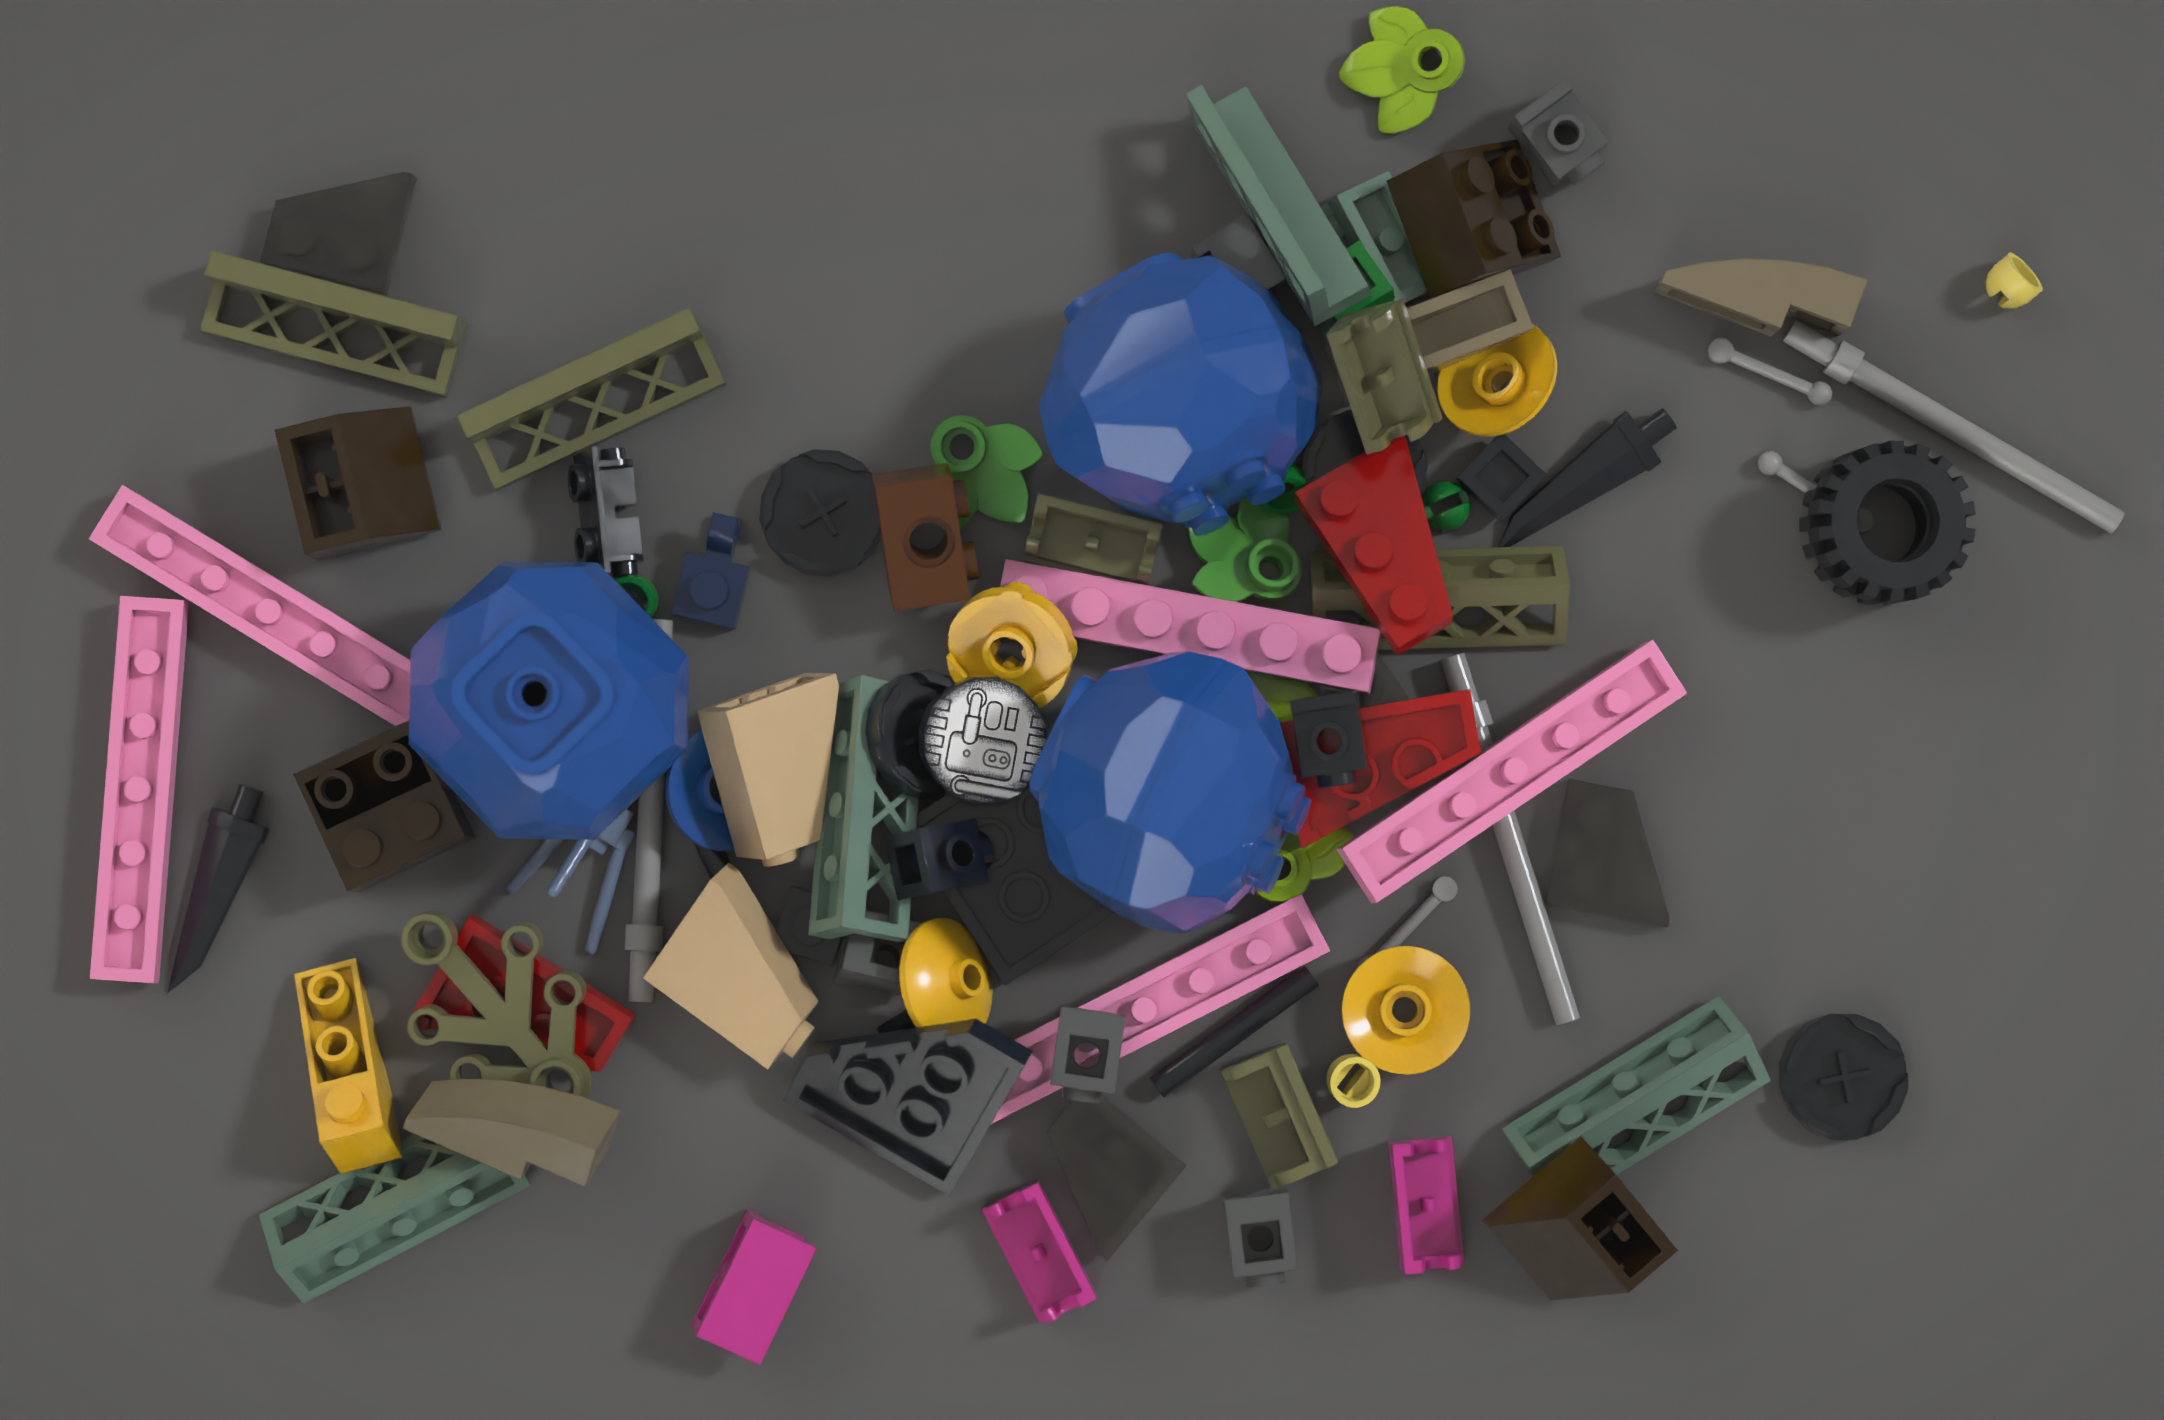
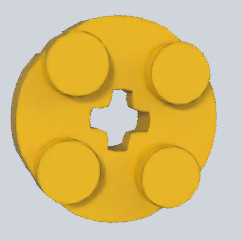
[946,582,1078,709]

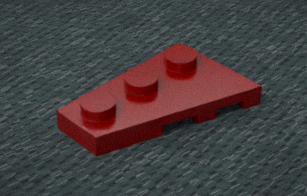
[1294,435,1453,656]
[1280,689,1482,849]
[405,914,637,1072]

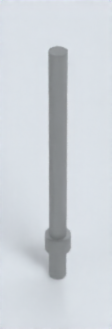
[1782,319,2125,534]
[624,619,673,1003]
[1440,653,1580,1025]

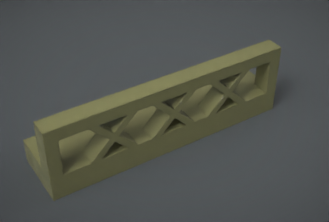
[200,250,467,398]
[456,308,727,491]
[1309,546,1570,650]

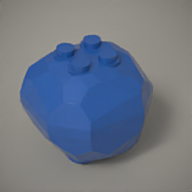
[1039,253,1323,536]
[409,561,690,840]
[1029,652,1312,934]

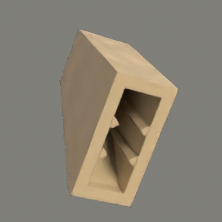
[697,673,839,867]
[643,863,819,1069]

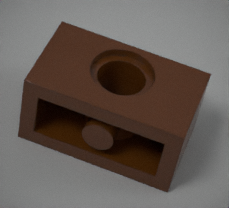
[872,463,979,612]

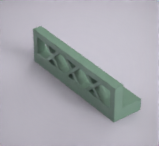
[1185,85,1371,327]
[808,675,919,942]
[1501,996,1771,1177]
[259,1134,531,1304]

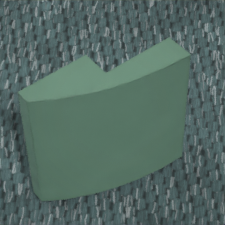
[1316,171,1428,345]

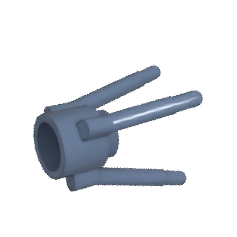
[506,809,636,955]

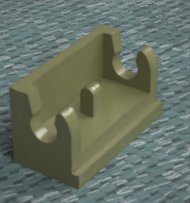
[1326,298,1443,455]
[1023,493,1163,585]
[1220,1043,1339,1189]

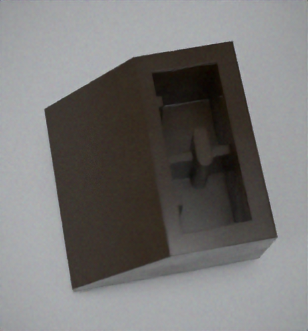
[1387,139,1561,299]
[275,406,442,561]
[293,720,476,892]
[1482,1136,1678,1300]

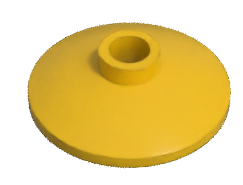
[1437,324,1557,437]
[899,918,993,1028]
[1341,946,1470,1075]

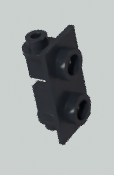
[568,446,644,577]

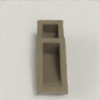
[1653,259,1868,337]
[1324,269,1534,407]
[403,1079,620,1187]

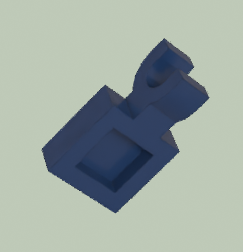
[672,512,750,629]

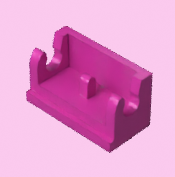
[1387,1136,1464,1275]
[981,1179,1097,1324]
[690,1209,817,1365]

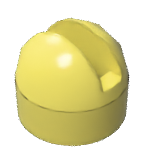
[1985,253,2043,309]
[1326,1054,1381,1108]

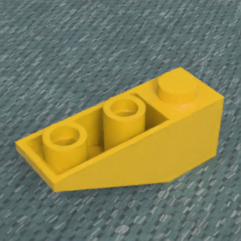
[294,958,403,1174]

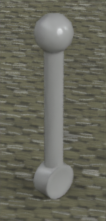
[1707,338,1833,406]
[1757,451,1875,535]
[1357,876,1458,968]

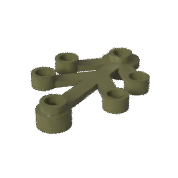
[401,910,592,1098]

